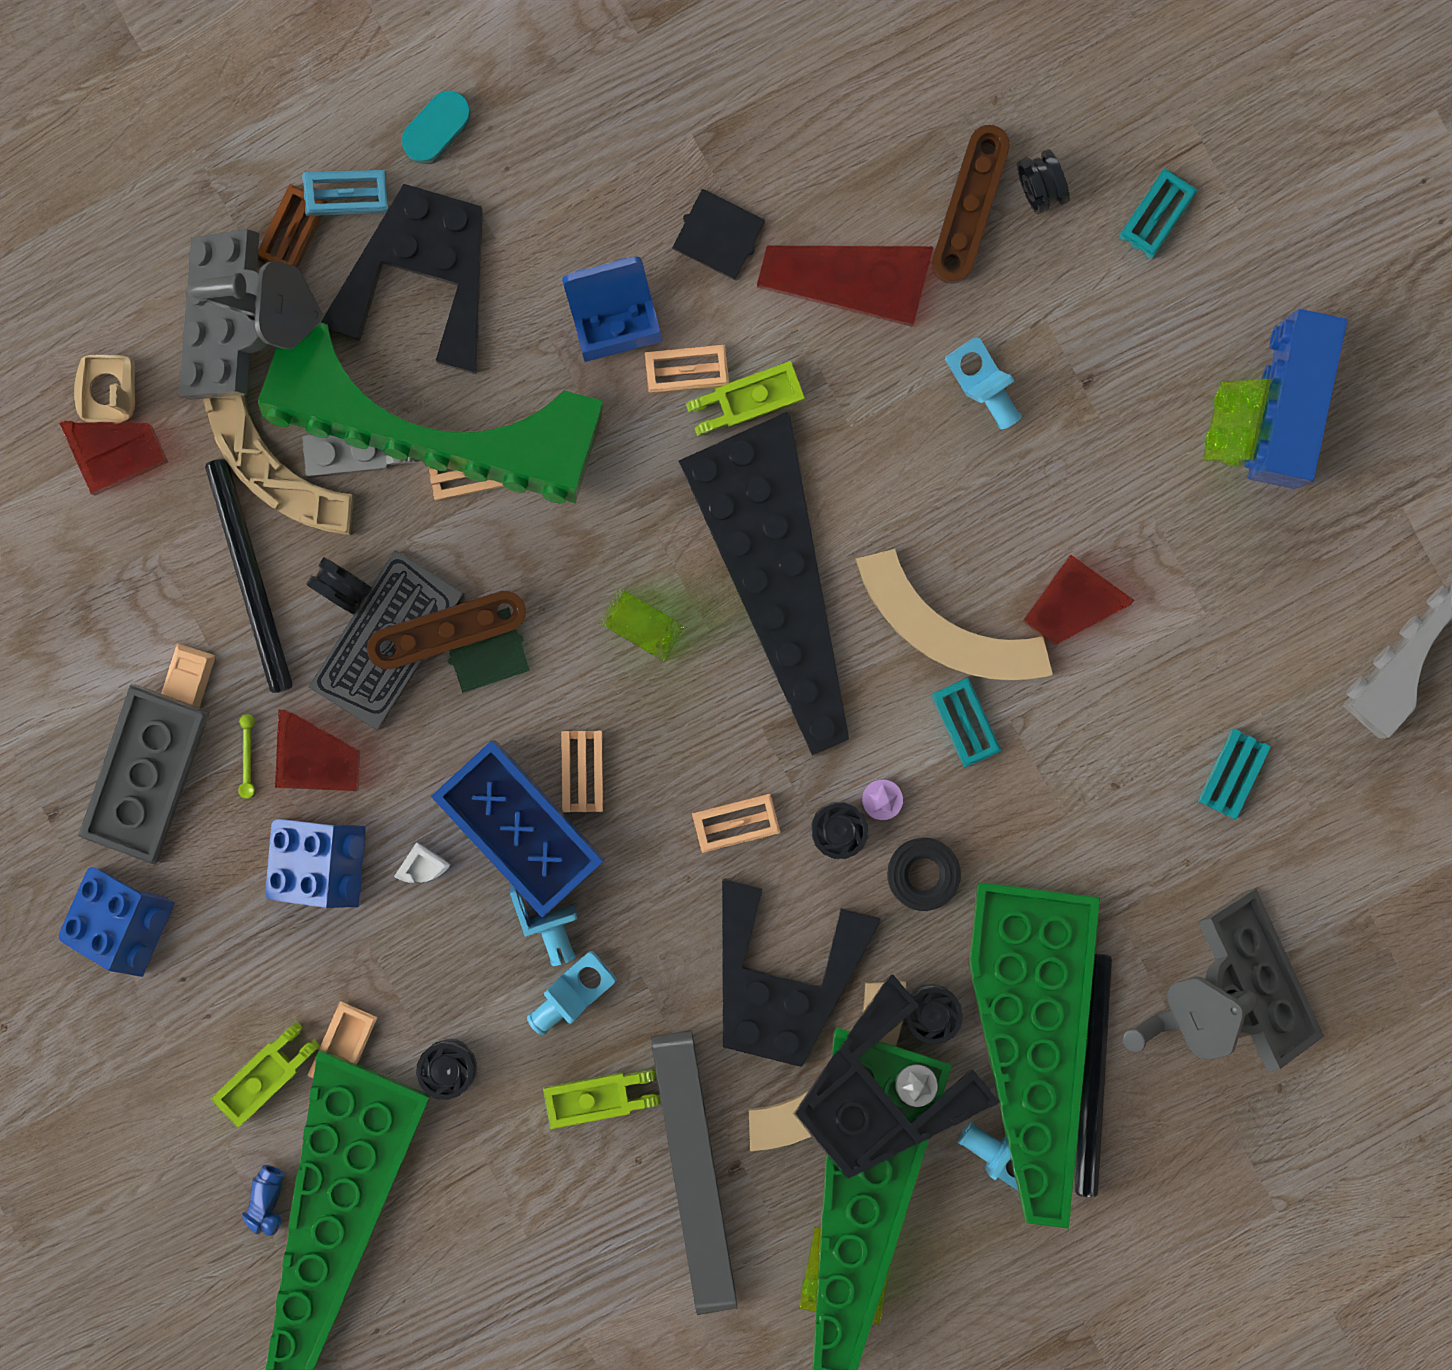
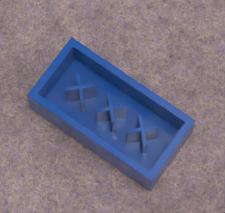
[1244,309,1348,489]
[431,740,605,918]

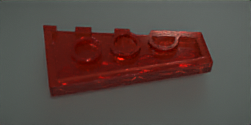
[757,245,933,327]

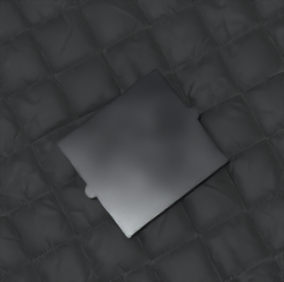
[672,189,765,280]

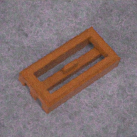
[258,184,328,268]

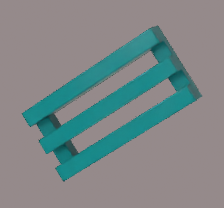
[1118,168,1198,259]
[930,677,1001,768]
[1197,729,1271,819]

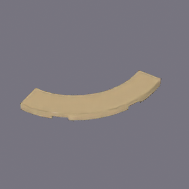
[203,395,354,536]
[855,549,1053,681]
[748,981,906,1151]

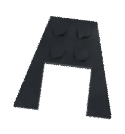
[321,184,483,374]
[722,879,881,1067]
[793,974,1000,1179]

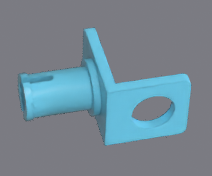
[945,337,1022,430]
[510,884,577,966]
[527,951,617,1035]
[957,1121,1018,1191]

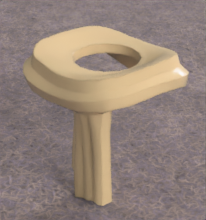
[74,355,135,424]

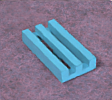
[302,170,388,216]

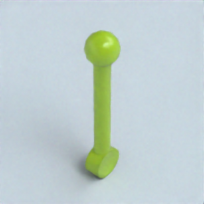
[238,714,256,799]

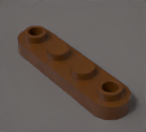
[932,125,1010,284]
[367,591,526,669]

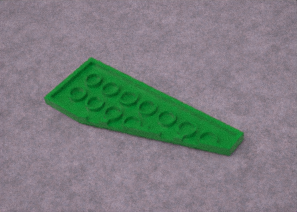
[968,882,1100,1229]

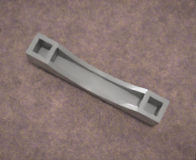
[1342,582,1452,738]

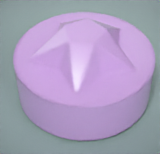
[862,779,903,820]

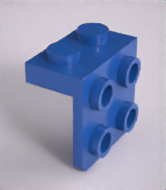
[562,256,663,362]
[265,819,366,908]
[59,867,175,977]

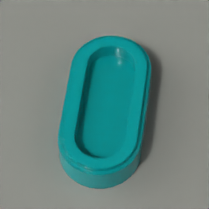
[402,91,470,164]

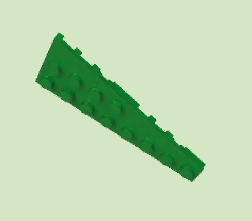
[812,1027,952,1370]
[265,1049,431,1370]

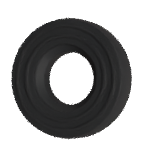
[887,838,961,911]

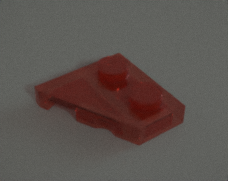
[59,421,168,496]
[1022,555,1134,645]
[275,709,360,791]

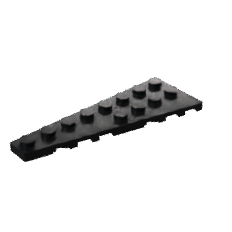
[678,412,849,756]

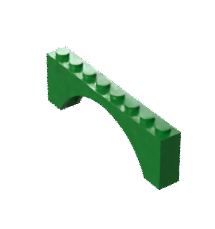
[258,323,603,504]

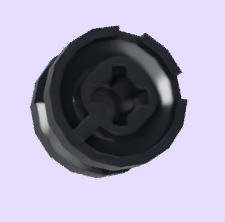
[1017,149,1070,215]
[306,557,372,615]
[811,802,868,859]
[905,984,963,1045]
[416,1039,477,1100]

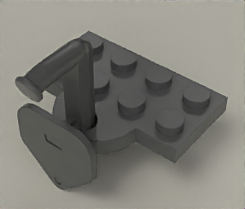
[179,229,322,400]
[1122,889,1324,1072]

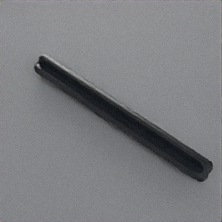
[205,459,293,693]
[1075,954,1112,1197]

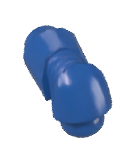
[242,1165,285,1236]

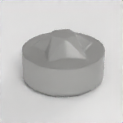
[895,1064,938,1107]

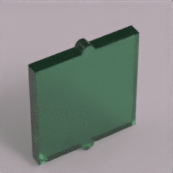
[448,607,530,693]

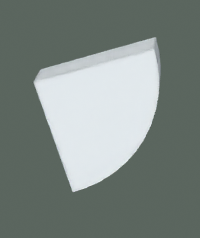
[394,842,452,883]

